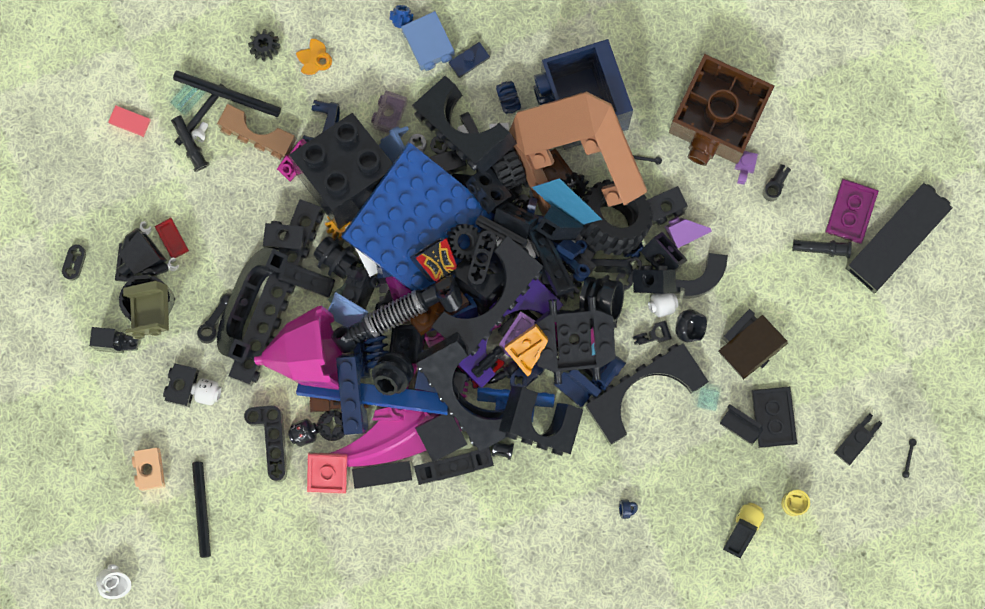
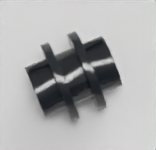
[313,236,359,279]
[372,351,414,395]

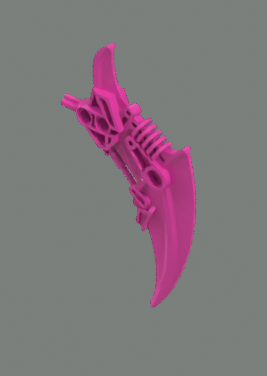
[307,323,501,467]

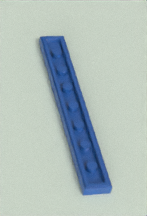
[296,383,448,415]

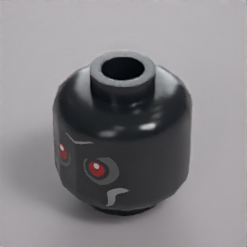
[288,419,319,447]

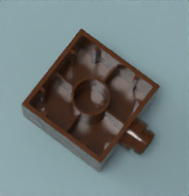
[669,54,775,166]

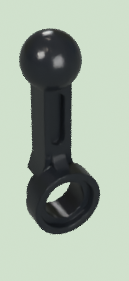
[197,293,231,344]

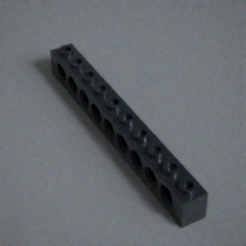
[228,199,324,386]

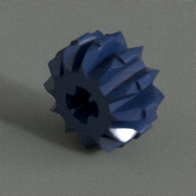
[496,81,521,114]

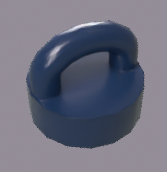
[619,499,638,519]

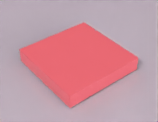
[307,452,347,493]

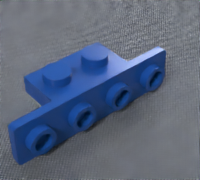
[477,387,555,422]

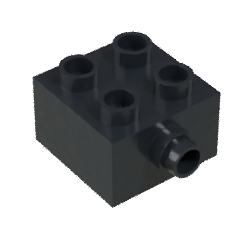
[289,113,393,230]

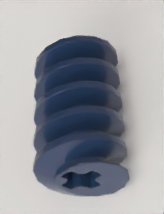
[364,330,389,369]

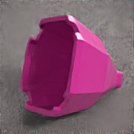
[254,306,342,390]

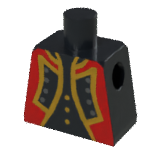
[410,238,457,282]

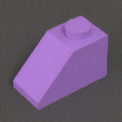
[664,217,712,248]

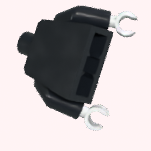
[117,221,179,277]

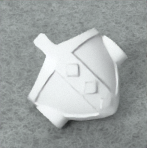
[96,564,131,599]

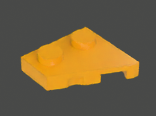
[504,324,548,376]

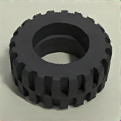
[580,179,653,255]

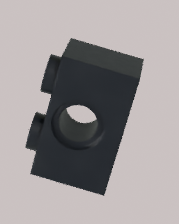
[646,186,688,226]
[263,221,306,253]
[640,232,687,271]
[633,265,676,294]
[163,363,199,408]

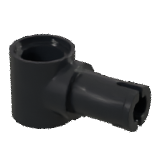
[763,164,791,202]

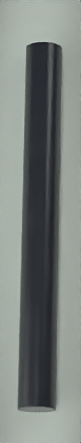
[174,83,226,146]

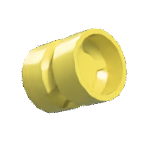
[781,490,810,516]

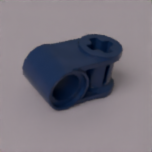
[510,362,545,388]

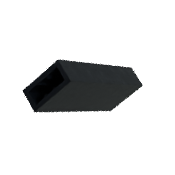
[845,183,953,294]

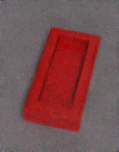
[154,218,189,258]

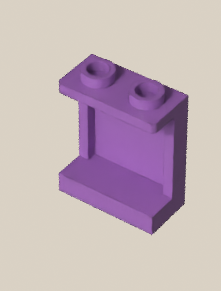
[499,312,535,359]

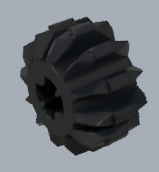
[248,29,281,62]
[561,172,590,199]

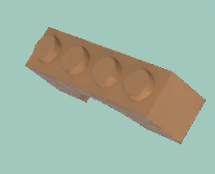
[217,104,297,160]

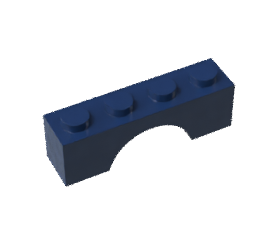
[336,353,368,435]

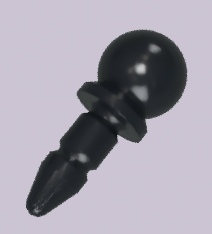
[488,361,519,384]

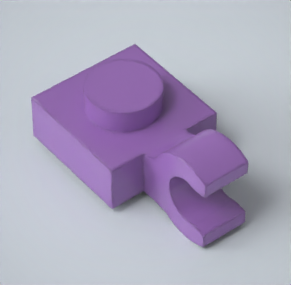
[735,151,758,185]

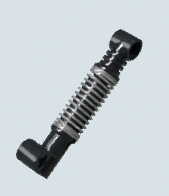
[331,274,463,353]

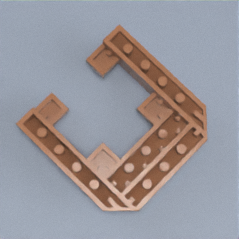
[509,92,647,216]

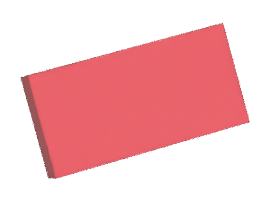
[108,105,151,137]

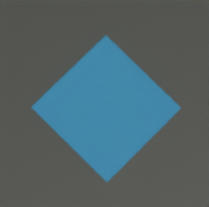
[532,178,602,224]

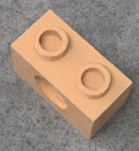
[132,448,165,491]

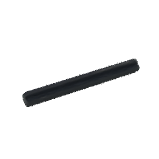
[192,461,211,558]

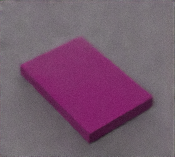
[825,179,879,244]

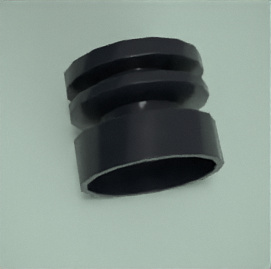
[579,277,624,322]

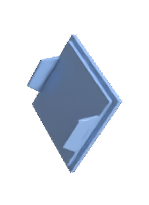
[328,292,368,327]

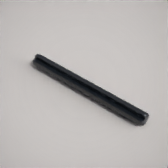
[173,70,281,117]

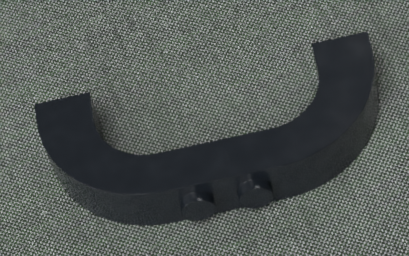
[217,248,288,363]

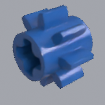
[390,5,414,28]

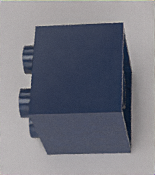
[533,39,633,150]

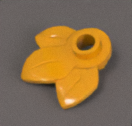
[296,39,332,75]

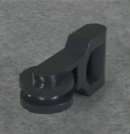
[632,321,672,345]

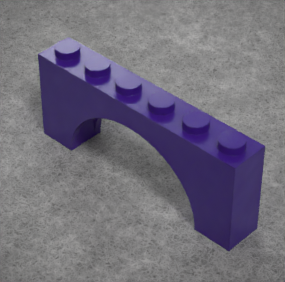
[458,279,563,388]

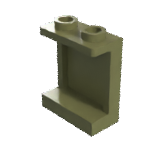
[123,281,169,339]

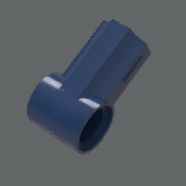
[591,356,626,390]

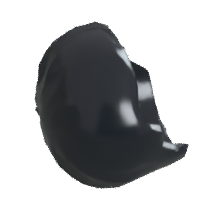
[675,309,707,343]

